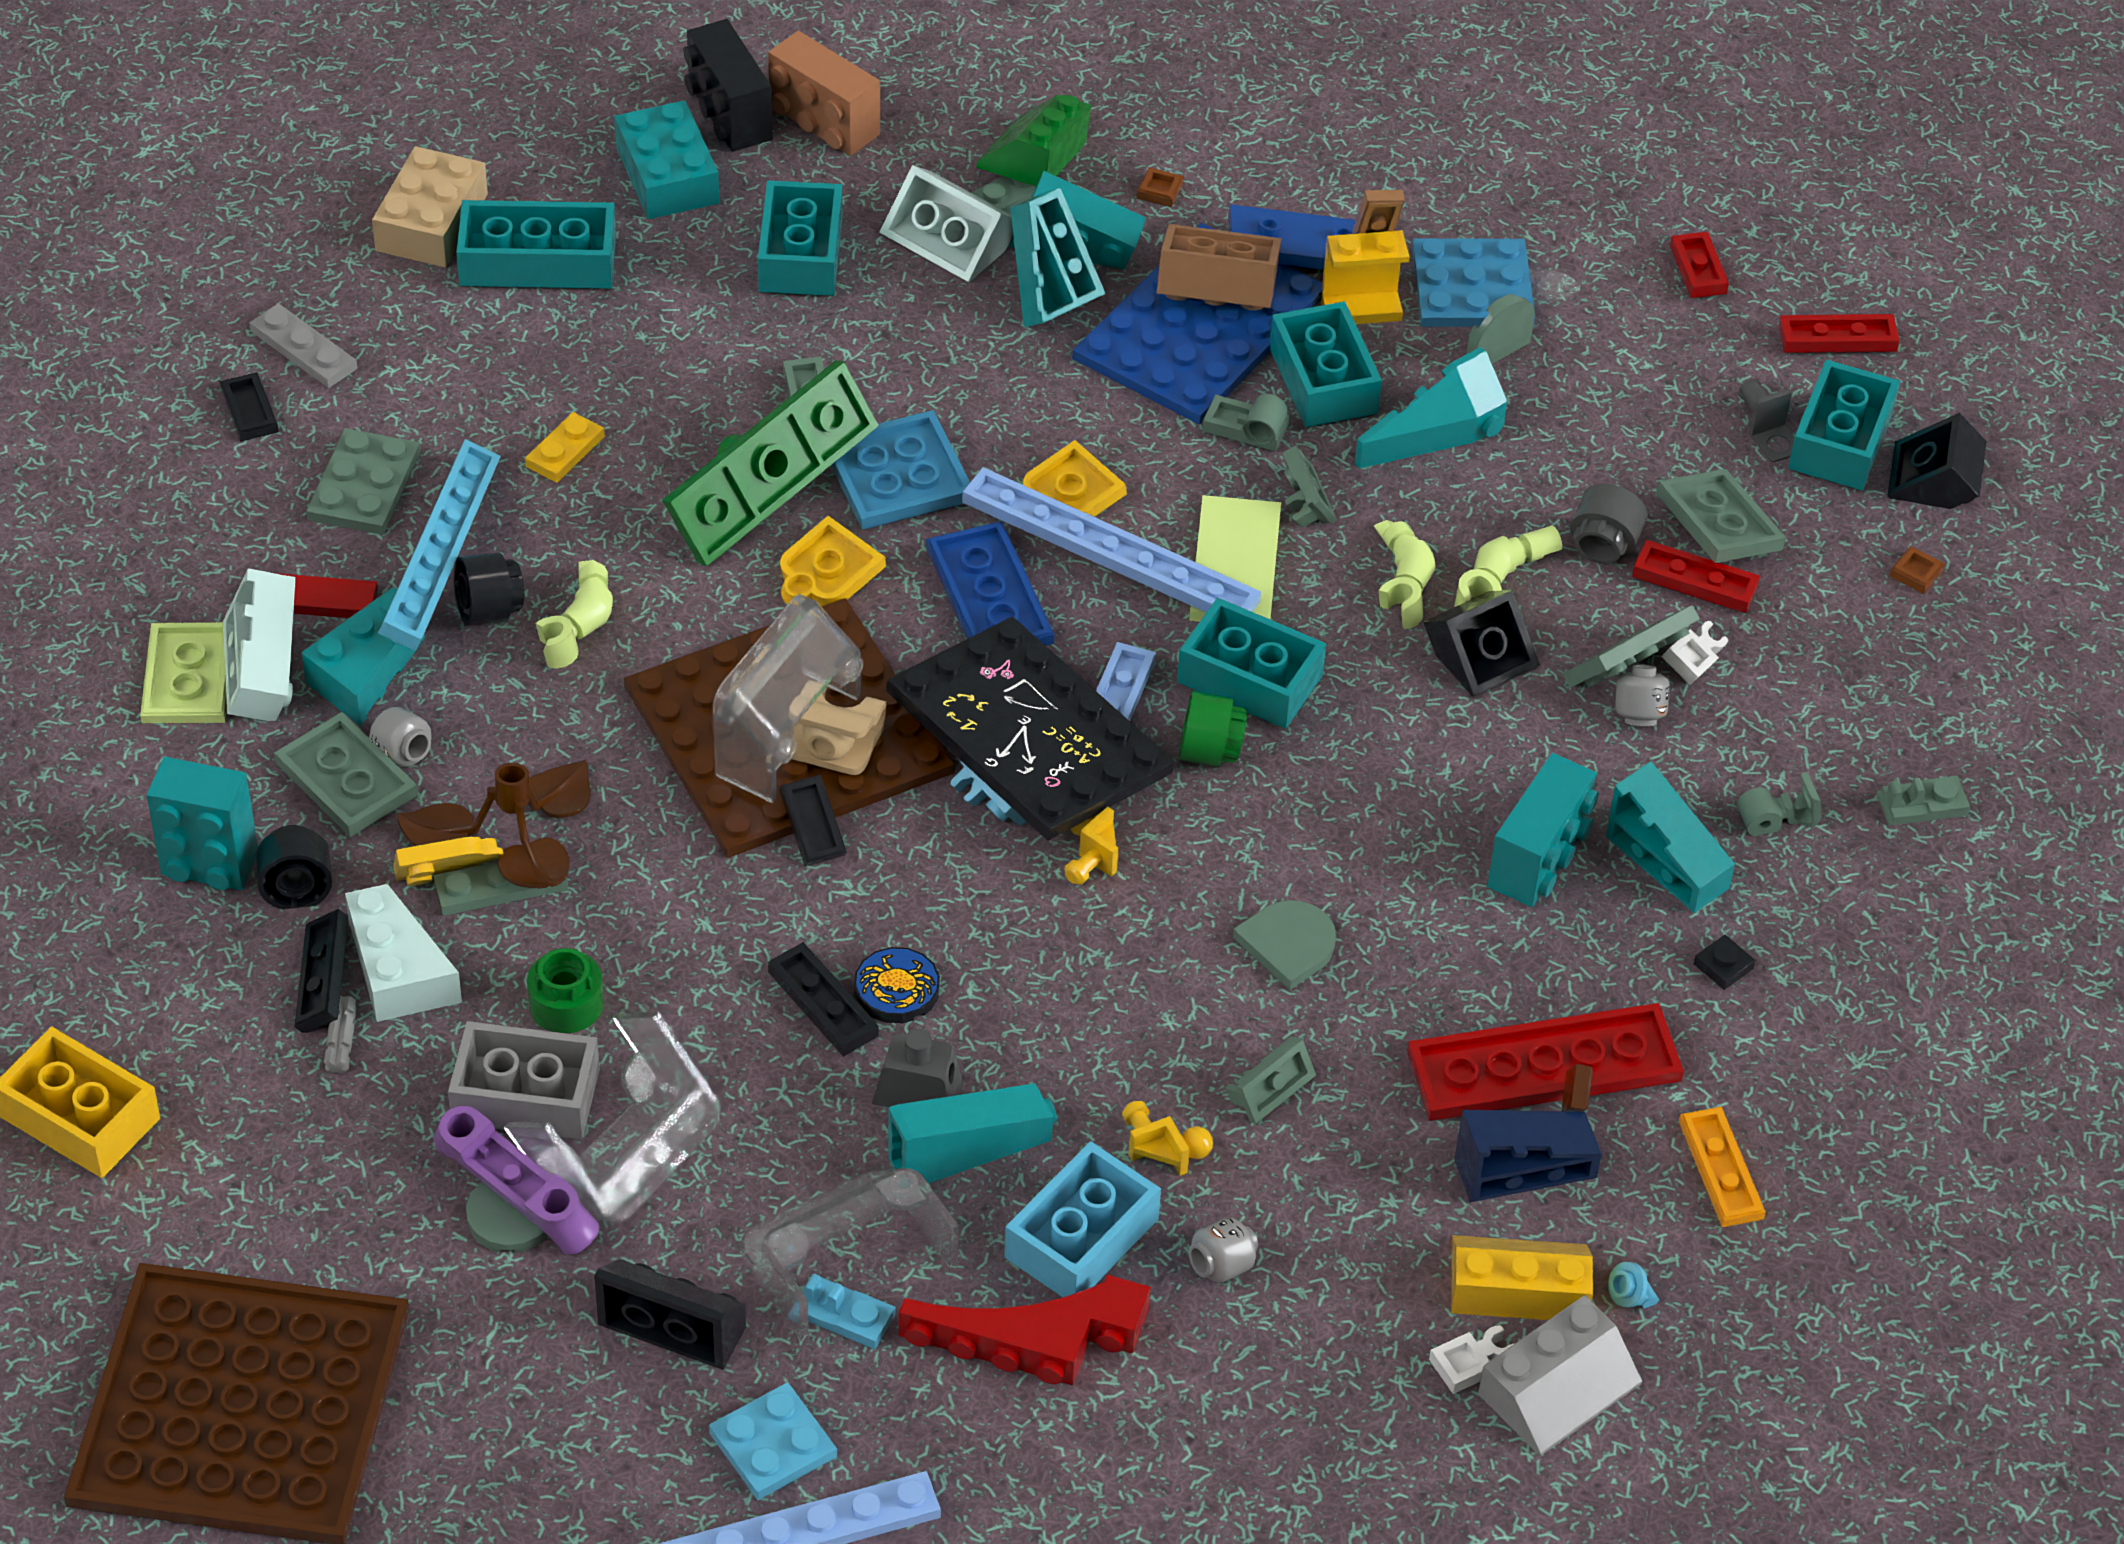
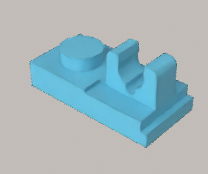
[951,761,1027,826]
[794,1274,896,1349]

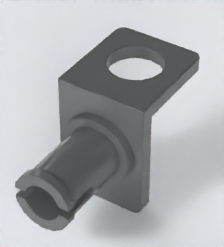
[1738,378,1794,462]

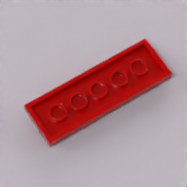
[1407,1003,1684,1121]

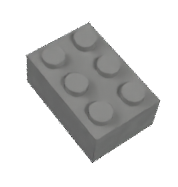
[448,1021,600,1140]

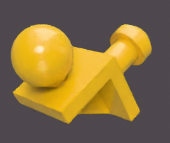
[1064,806,1118,885]
[1122,1101,1213,1176]

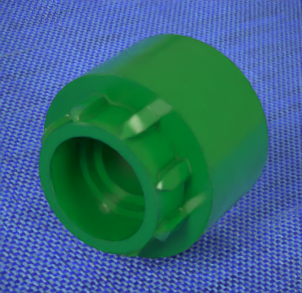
[1178,690,1247,768]
[527,948,604,1034]

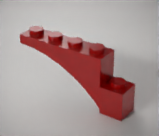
[899,1275,1151,1385]

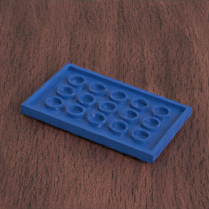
[1072,223,1322,425]

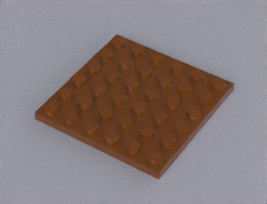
[624,598,954,858]
[64,1263,409,1544]

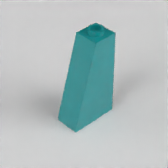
[888,1083,1057,1191]

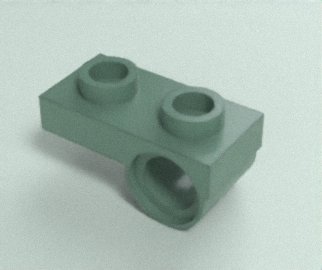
[1202,394,1289,452]

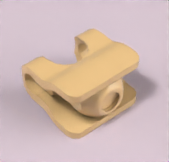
[785,681,887,775]

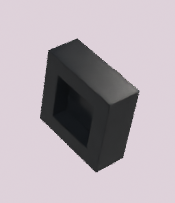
[1693,934,1756,990]

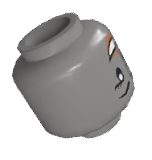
[1615,664,1670,726]
[369,707,432,767]
[1188,1217,1258,1283]

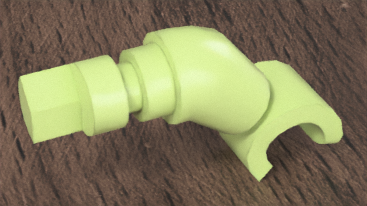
[1374,520,1435,629]
[1454,526,1562,607]
[535,560,613,669]

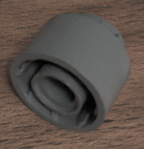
[1570,484,1648,564]

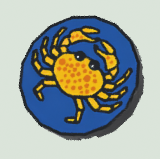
[854,947,940,1024]

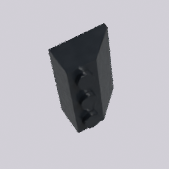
[594,1259,746,1370]

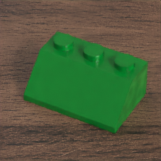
[976,94,1092,186]

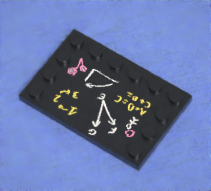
[886,616,1175,841]

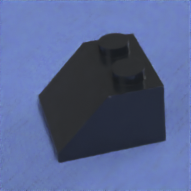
[1887,413,1987,509]
[1423,590,1540,696]

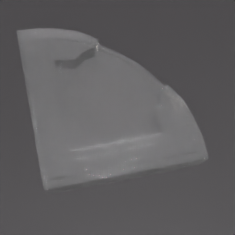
[1530,270,1581,305]

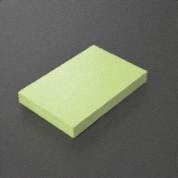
[140,622,227,723]

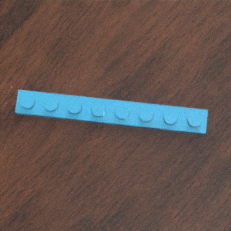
[378,439,501,651]

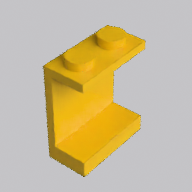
[1321,230,1410,324]

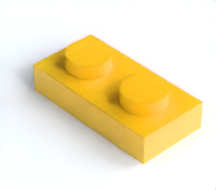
[525,412,605,483]

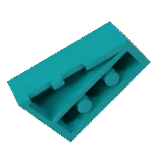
[1008,171,1146,270]
[1010,187,1105,327]
[301,587,425,726]
[1605,761,1735,913]

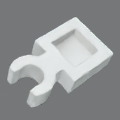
[1661,621,1728,685]
[1429,1326,1514,1394]

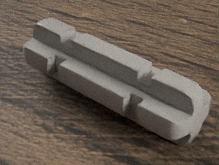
[324,996,357,1074]

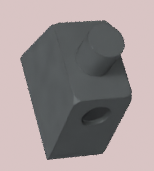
[872,1029,964,1107]

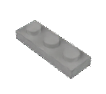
[249,303,357,388]

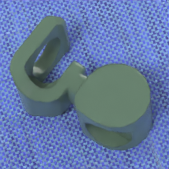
[1737,772,1822,836]

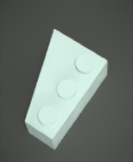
[223,568,295,721]
[345,884,462,1022]

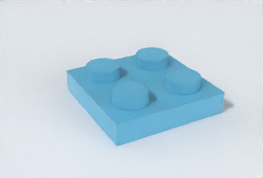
[709,1382,837,1500]

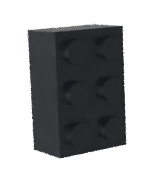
[683,19,773,152]

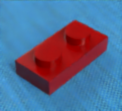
[1670,231,1729,298]

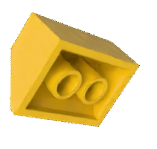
[1451,1235,1593,1320]

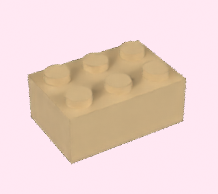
[372,146,488,268]

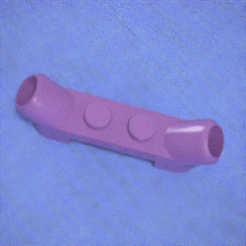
[434,1106,599,1254]

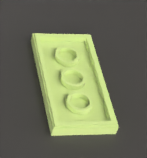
[1189,495,1281,622]

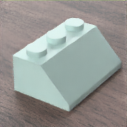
[879,165,1013,282]

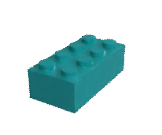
[456,200,616,289]

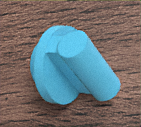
[1608,1262,1659,1309]

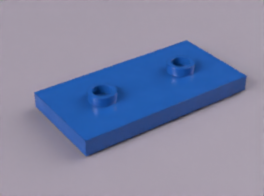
[1228,204,1355,270]
[926,521,1054,646]

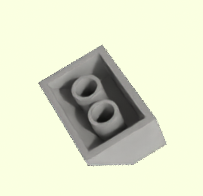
[1478,1295,1642,1456]

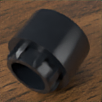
[453,553,524,626]
[256,825,332,910]

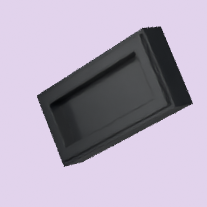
[219,372,279,442]
[779,775,847,867]

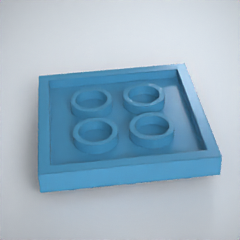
[1412,238,1535,327]
[831,410,970,530]

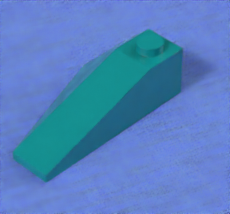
[1355,347,1507,468]

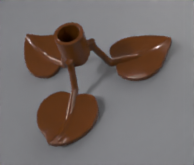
[398,760,591,889]

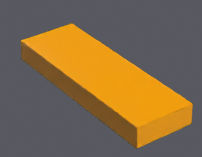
[1679,1106,1766,1227]

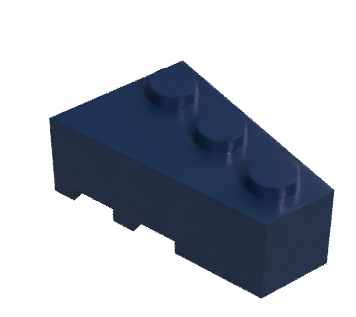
[1454,1110,1602,1202]

